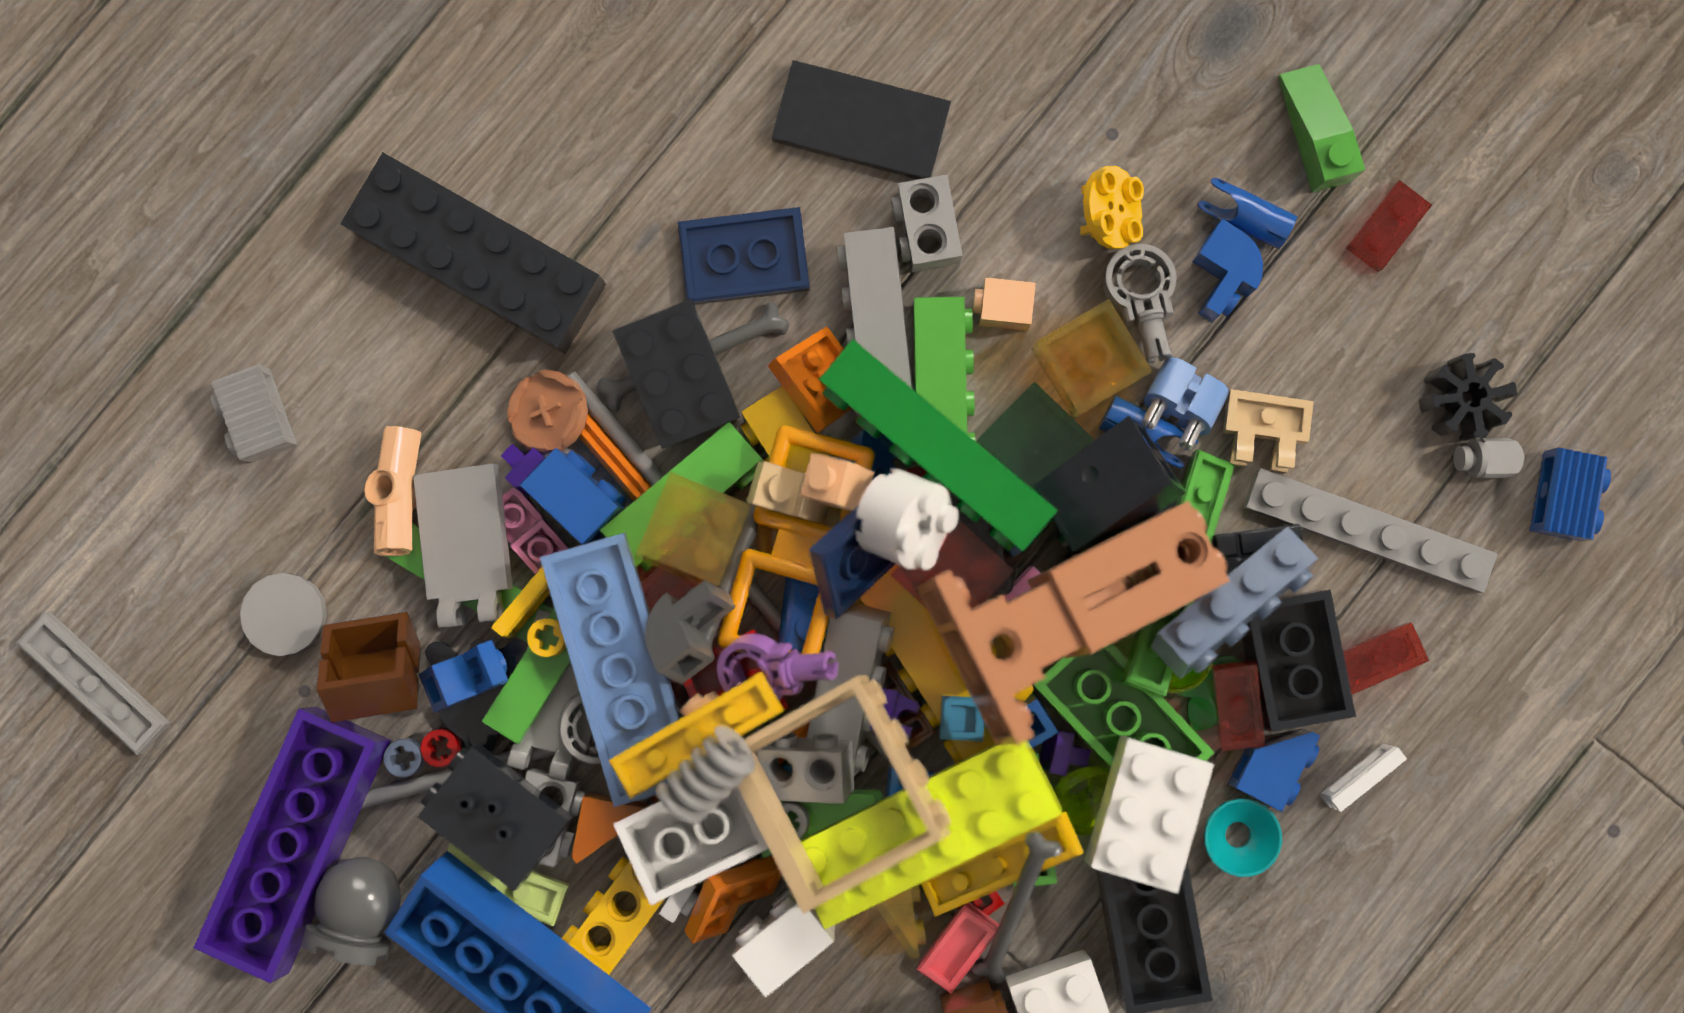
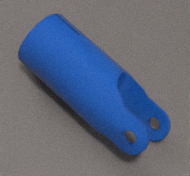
[1198,178,1297,249]
[1099,395,1198,468]

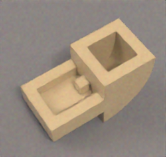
[747,461,829,524]

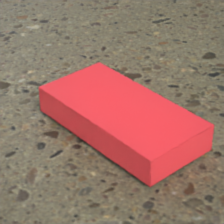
[916,902,999,994]

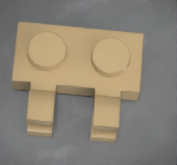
[1222,389,1314,473]

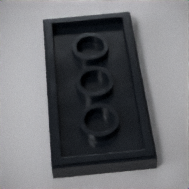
[771,60,951,180]

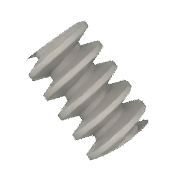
[656,725,755,824]

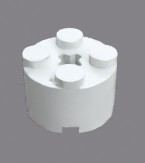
[856,469,959,570]

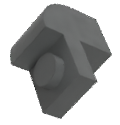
[645,580,736,684]

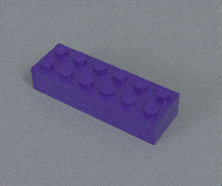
[193,707,391,983]

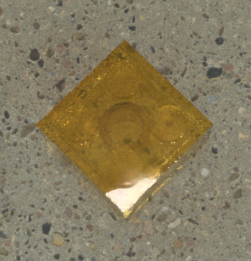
[1031,299,1153,420]
[635,472,751,587]

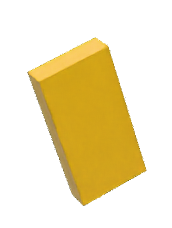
[491,566,551,638]

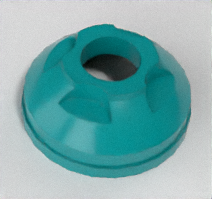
[1203,798,1282,877]

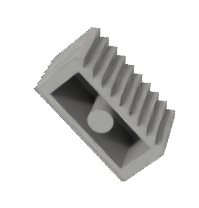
[211,364,297,462]

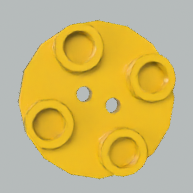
[1080,166,1144,249]

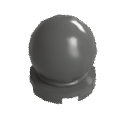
[301,857,401,965]

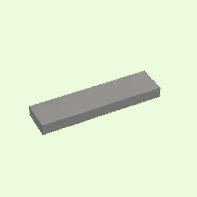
[16,612,170,755]

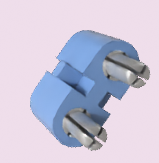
[1142,357,1229,450]

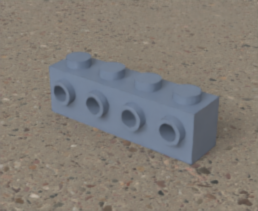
[1151,526,1318,680]

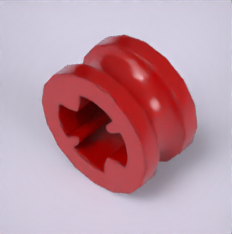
[420,728,463,767]

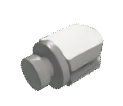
[1453,438,1525,478]

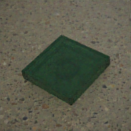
[976,382,1094,493]

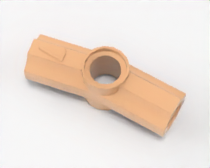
[364,426,421,557]

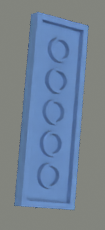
[540,532,681,807]

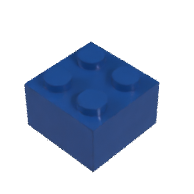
[520,448,626,545]

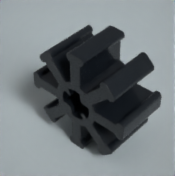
[1419,353,1517,441]

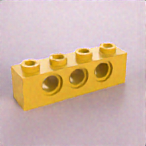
[562,856,664,975]

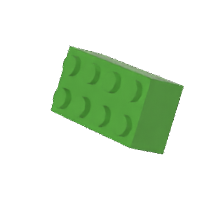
[1033,643,1215,770]

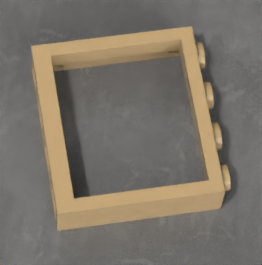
[738,675,951,914]

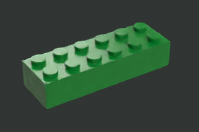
[819,339,1058,551]

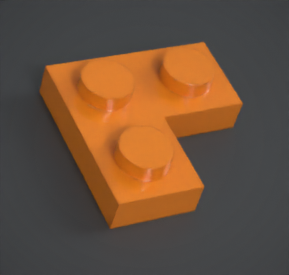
[767,326,851,434]
[684,855,782,944]

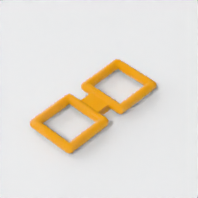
[718,425,875,655]

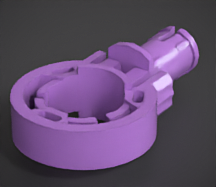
[717,634,838,701]

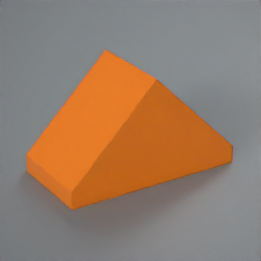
[572,793,649,864]

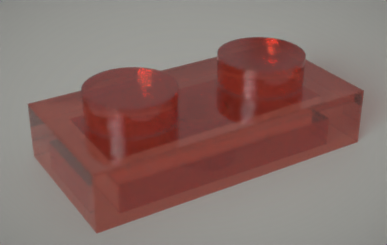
[1345,180,1432,272]
[1343,622,1429,695]
[1211,660,1265,751]

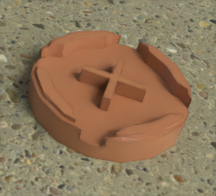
[507,370,588,454]

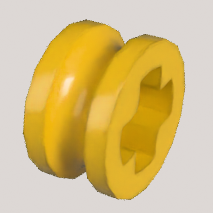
[527,618,566,657]

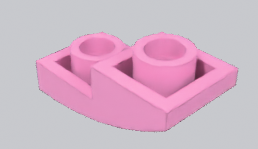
[502,487,569,574]

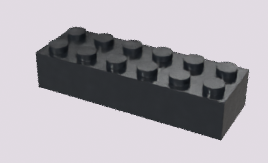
[340,152,606,355]

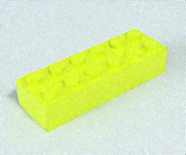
[800,740,1062,929]

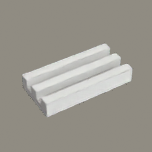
[1320,744,1407,812]

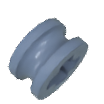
[384,738,425,777]

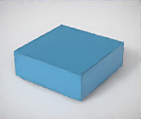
[939,695,984,742]

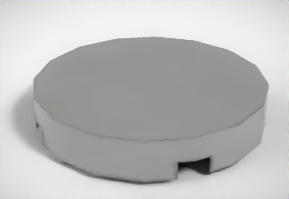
[240,573,327,656]

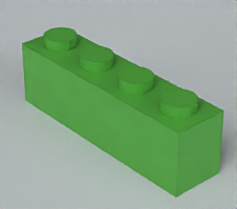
[913,297,975,468]
[600,422,762,572]

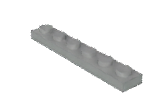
[1243,468,1497,593]

